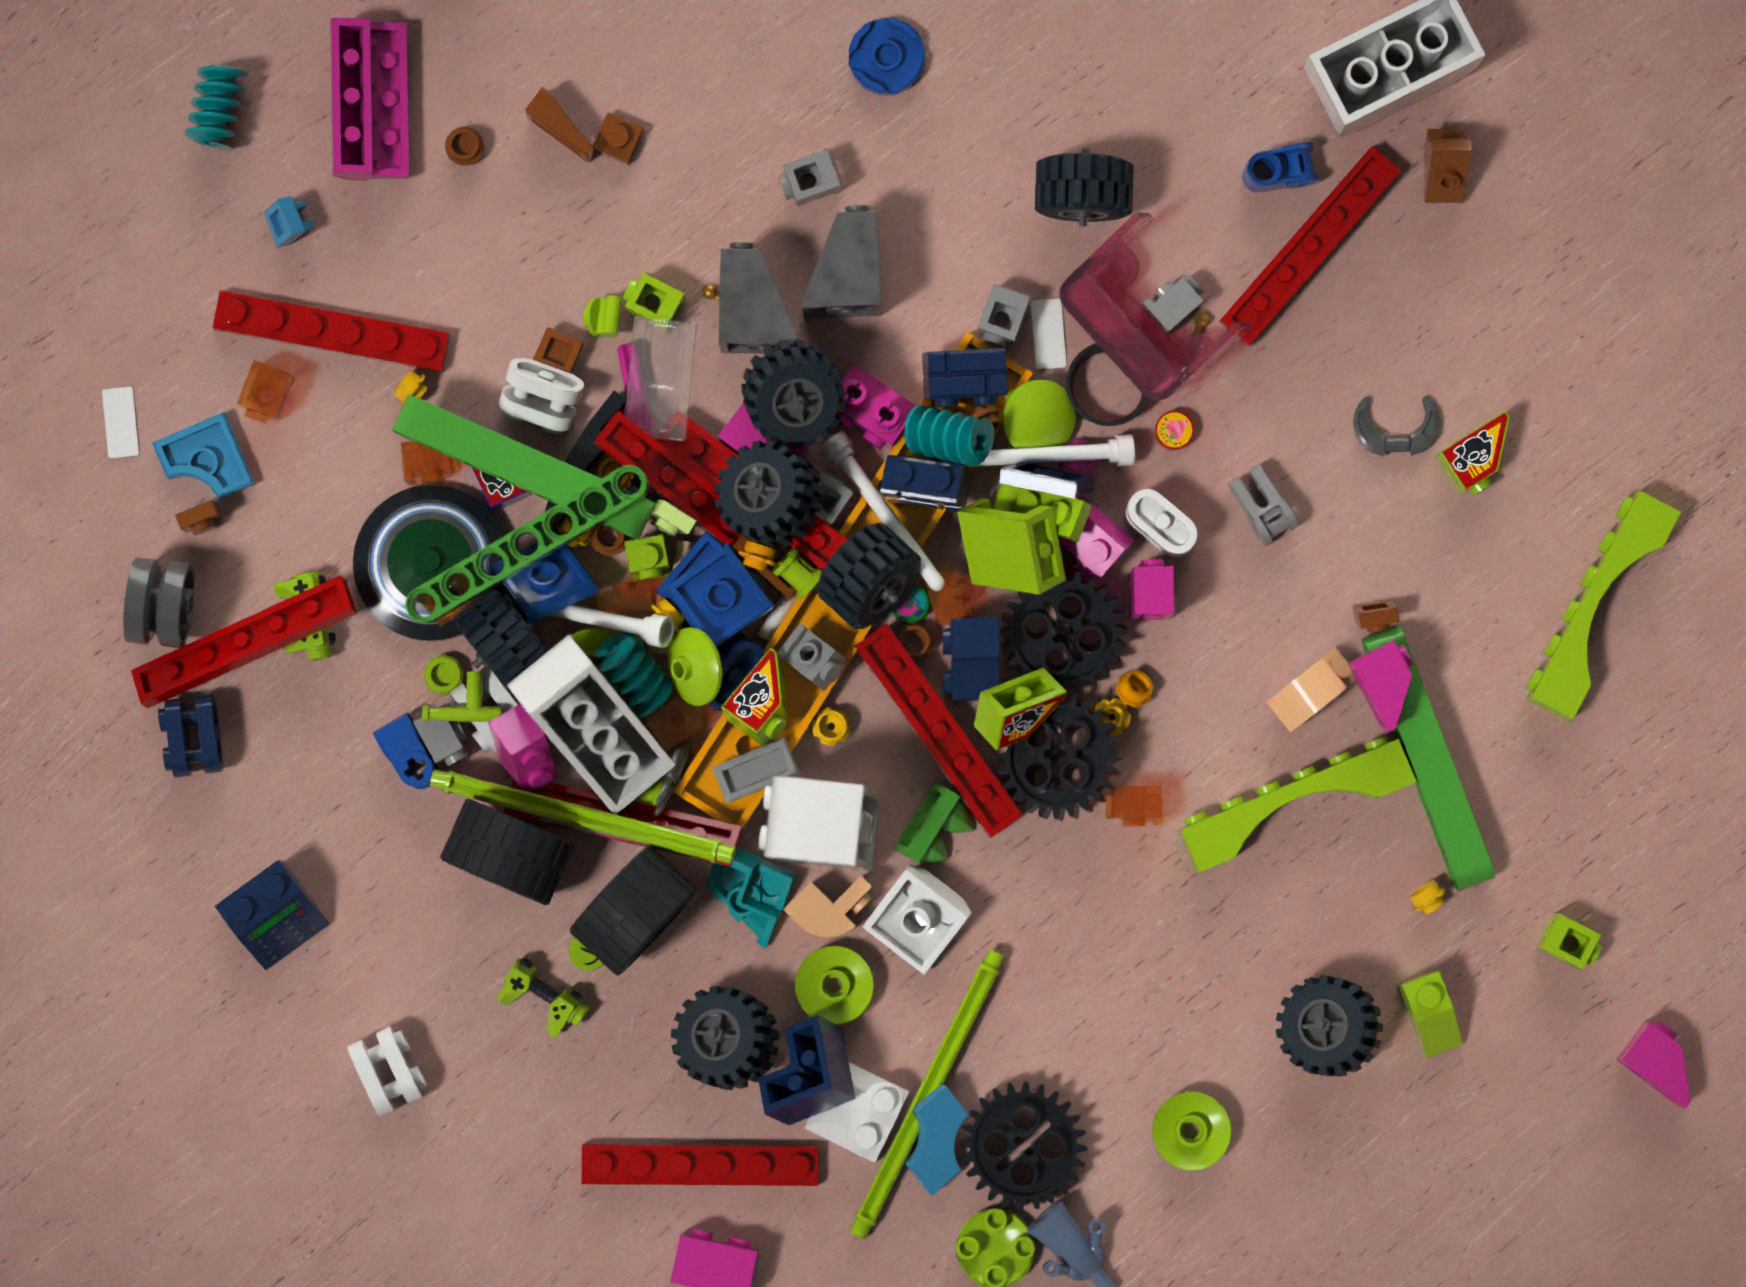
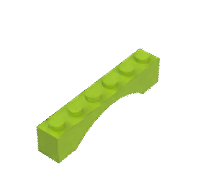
[1525,490,1681,722]
[1178,736,1417,874]

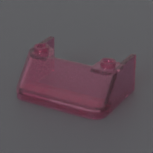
[1059,212,1253,400]

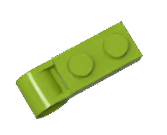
[991,483,1092,542]

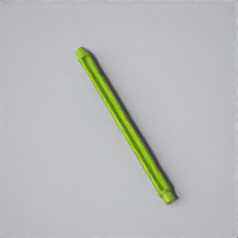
[430,769,736,864]
[849,949,1005,1240]

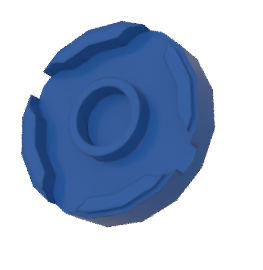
[849,18,925,95]

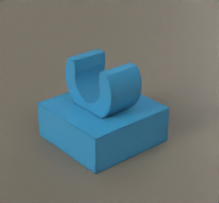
[264,196,315,248]

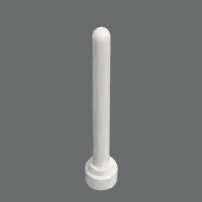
[819,431,945,591]
[947,434,1135,467]
[503,593,674,648]

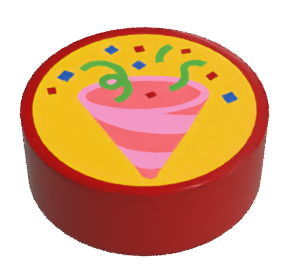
[1154,411,1194,451]

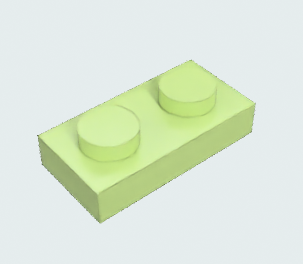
[650,500,696,537]

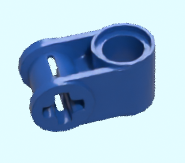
[1242,142,1320,193]
[373,712,439,789]

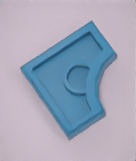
[152,412,256,500]

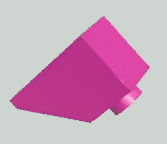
[1348,640,1413,734]
[1616,1021,1691,1108]

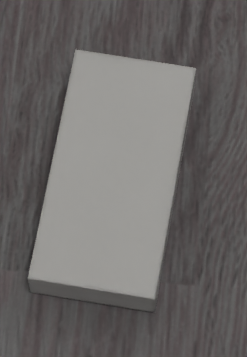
[712,738,800,804]

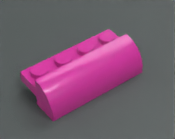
[330,18,409,181]

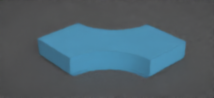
[905,1084,969,1196]

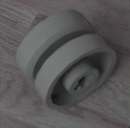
[123,557,195,649]

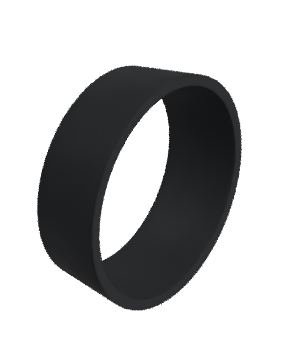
[1066,341,1152,426]

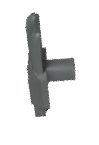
[654,740,692,816]

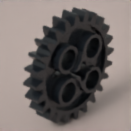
[1000,568,1127,694]
[996,694,1124,821]
[959,1081,1088,1210]

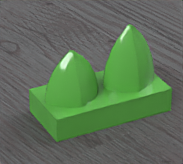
[893,782,974,864]

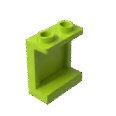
[957,498,1066,595]

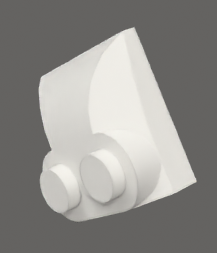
[862,865,972,975]
[804,1062,909,1163]

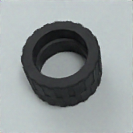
[440,798,574,905]
[570,846,697,975]

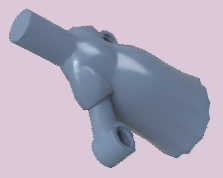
[1027,1199,1117,1287]

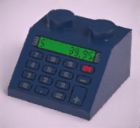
[215,860,330,970]

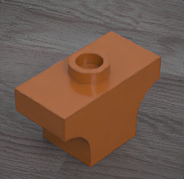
[1424,129,1472,203]

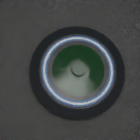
[353,485,505,642]

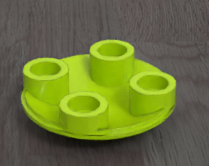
[1003,379,1076,449]
[956,1208,1035,1287]

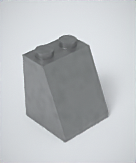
[802,205,881,319]
[718,242,798,354]

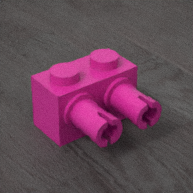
[838,364,916,450]
[1058,496,1134,598]

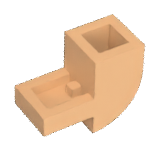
[1266,647,1356,733]
[783,876,872,938]

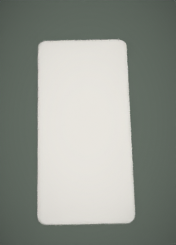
[1031,298,1067,369]
[102,387,139,458]

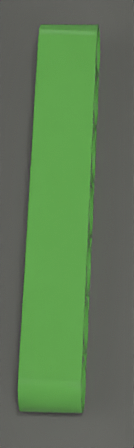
[392,394,655,540]
[405,465,649,623]
[1361,625,1495,892]

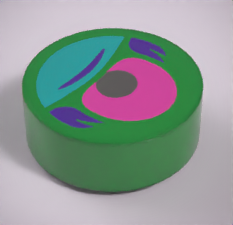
[892,584,929,623]

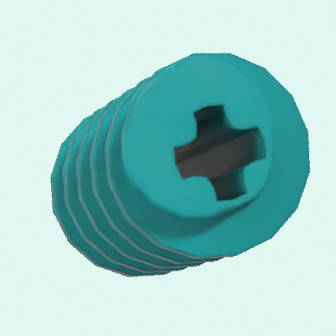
[185,65,248,150]
[905,405,994,467]
[594,631,673,718]

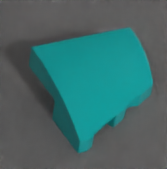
[706,848,798,948]

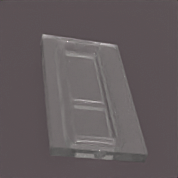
[625,317,697,441]

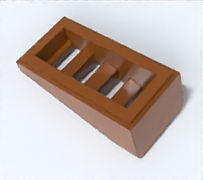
[525,87,594,162]

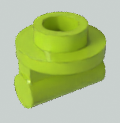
[583,295,622,337]

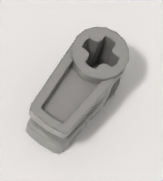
[1228,464,1299,546]

